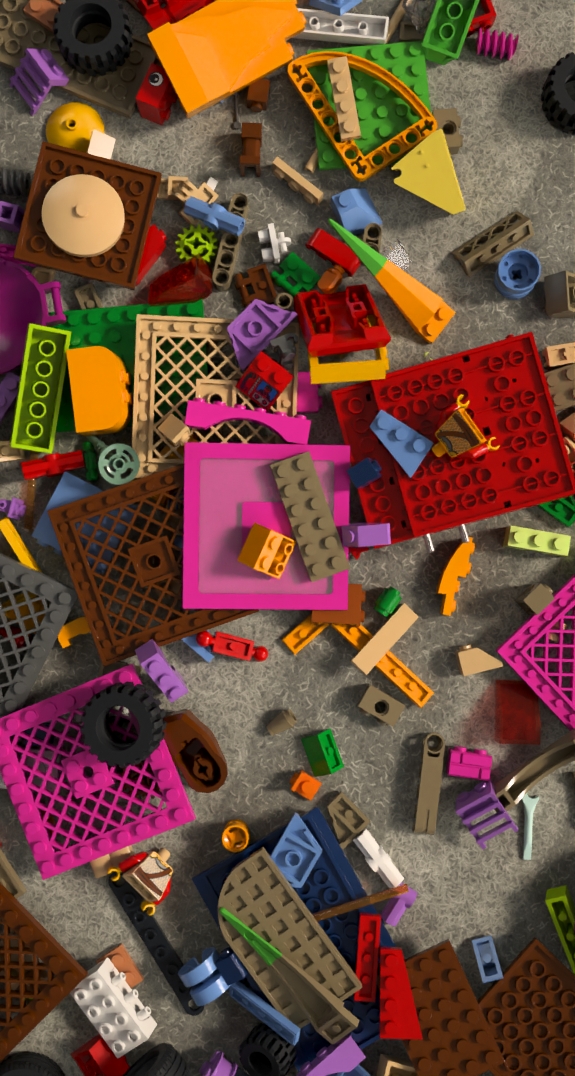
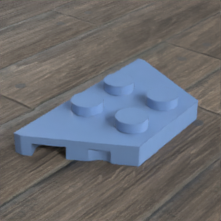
[270,812,322,888]

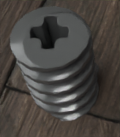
[0,169,31,197]

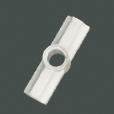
[353,828,404,890]

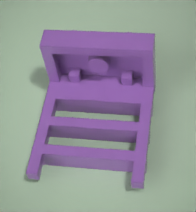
[10,48,69,116]
[455,780,518,849]

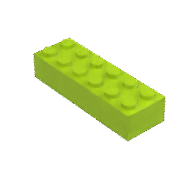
[9,323,71,454]

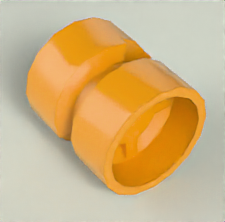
[222,819,250,852]

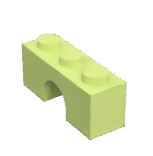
[503,526,571,557]

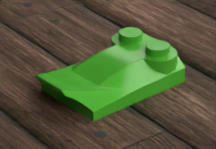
[421,0,479,65]

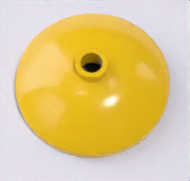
[46,102,104,153]

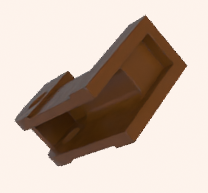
[240,122,262,177]

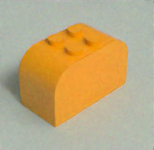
[66,346,134,436]

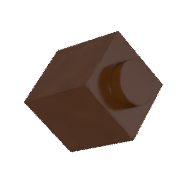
[247,79,270,112]

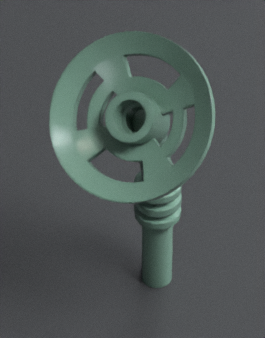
[85,435,140,485]

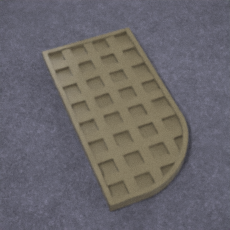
[218,847,362,1029]

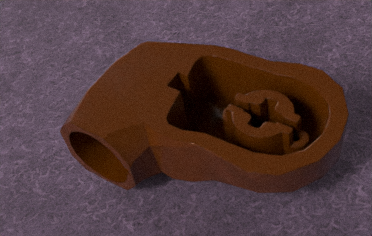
[163,709,228,793]

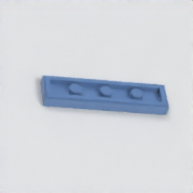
[229,981,300,1046]

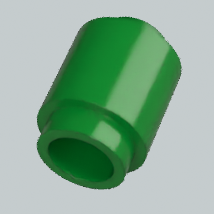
[373,586,402,617]

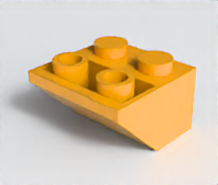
[237,522,296,579]

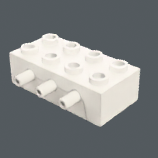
[70,957,157,1058]

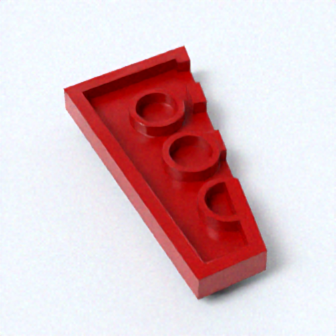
[379,947,423,1040]

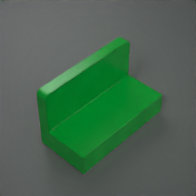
[301,729,344,777]

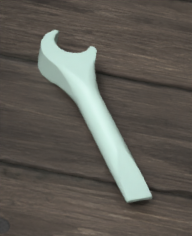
[521,793,539,860]

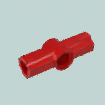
[21,450,85,480]

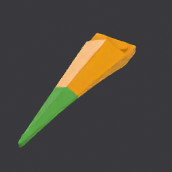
[328,219,456,344]

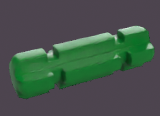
[82,442,99,481]

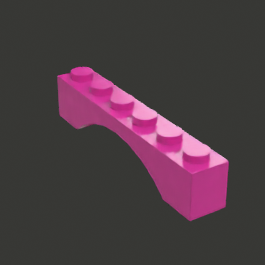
[185,398,311,445]

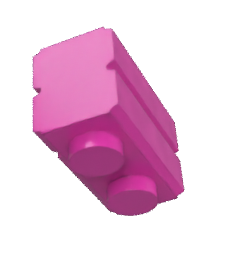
[446,745,492,781]

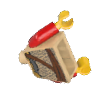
[107,848,173,915]

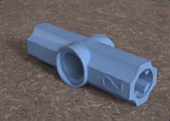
[184,196,245,236]

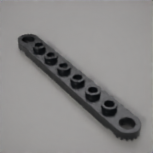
[108,871,205,1016]

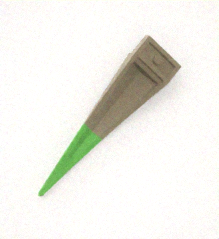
[219,907,360,1045]

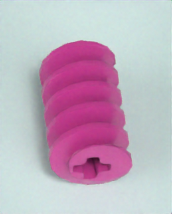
[475,27,519,61]

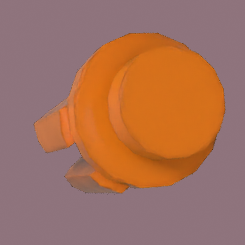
[317,264,345,294]

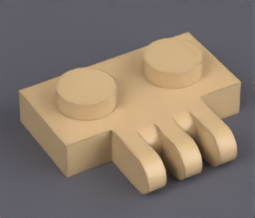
[175,180,219,227]

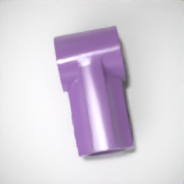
[380,882,417,926]

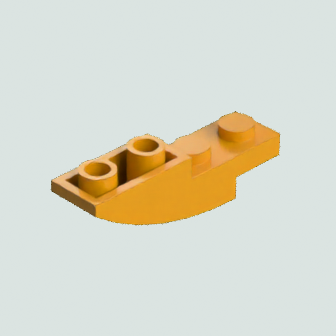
[436,537,475,616]

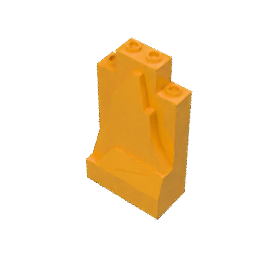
[147,0,306,119]

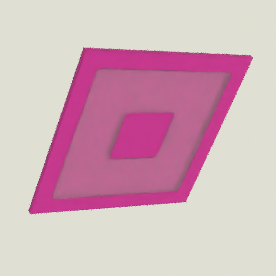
[183,442,350,610]

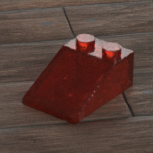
[148,253,212,306]
[495,680,541,745]

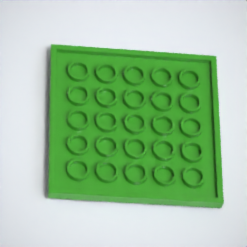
[306,41,432,171]

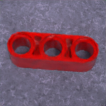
[305,228,362,277]

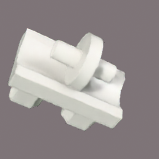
[258,223,292,264]

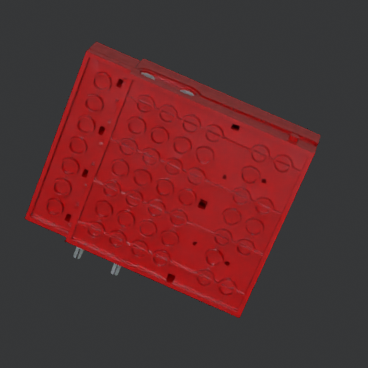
[331,332,575,553]

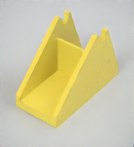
[391,129,466,215]

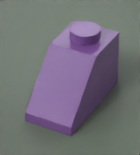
[341,523,391,547]

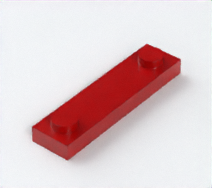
[353,913,381,1002]

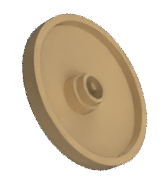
[42,174,125,257]

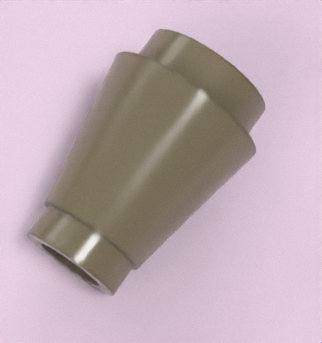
[274,293,294,311]
[266,709,297,736]

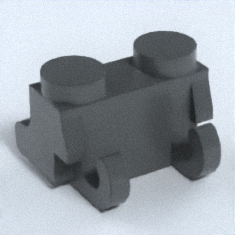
[268,333,298,371]

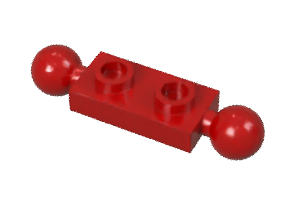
[196,631,268,662]

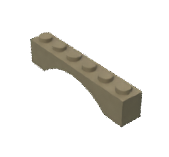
[494,728,575,812]

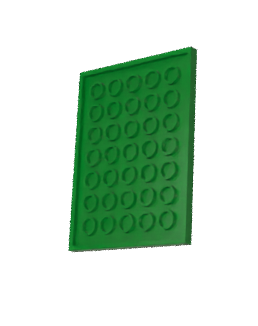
[48,299,211,433]

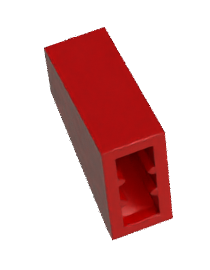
[135,224,167,286]

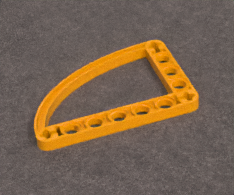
[288,51,437,182]

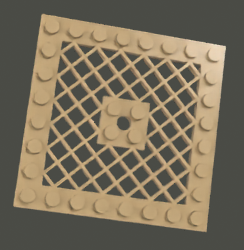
[131,314,300,479]

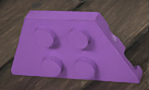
[227,299,298,371]

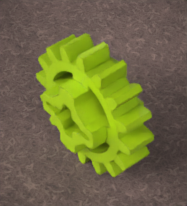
[175,224,219,269]

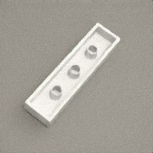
[292,8,389,45]

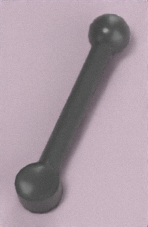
[233,91,241,130]

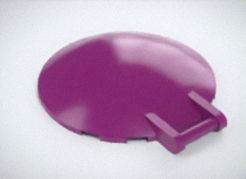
[0,258,67,375]

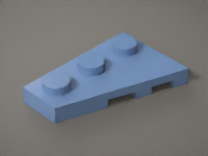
[370,409,434,479]

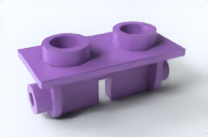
[0,497,26,520]

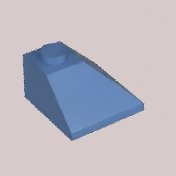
[331,188,382,236]

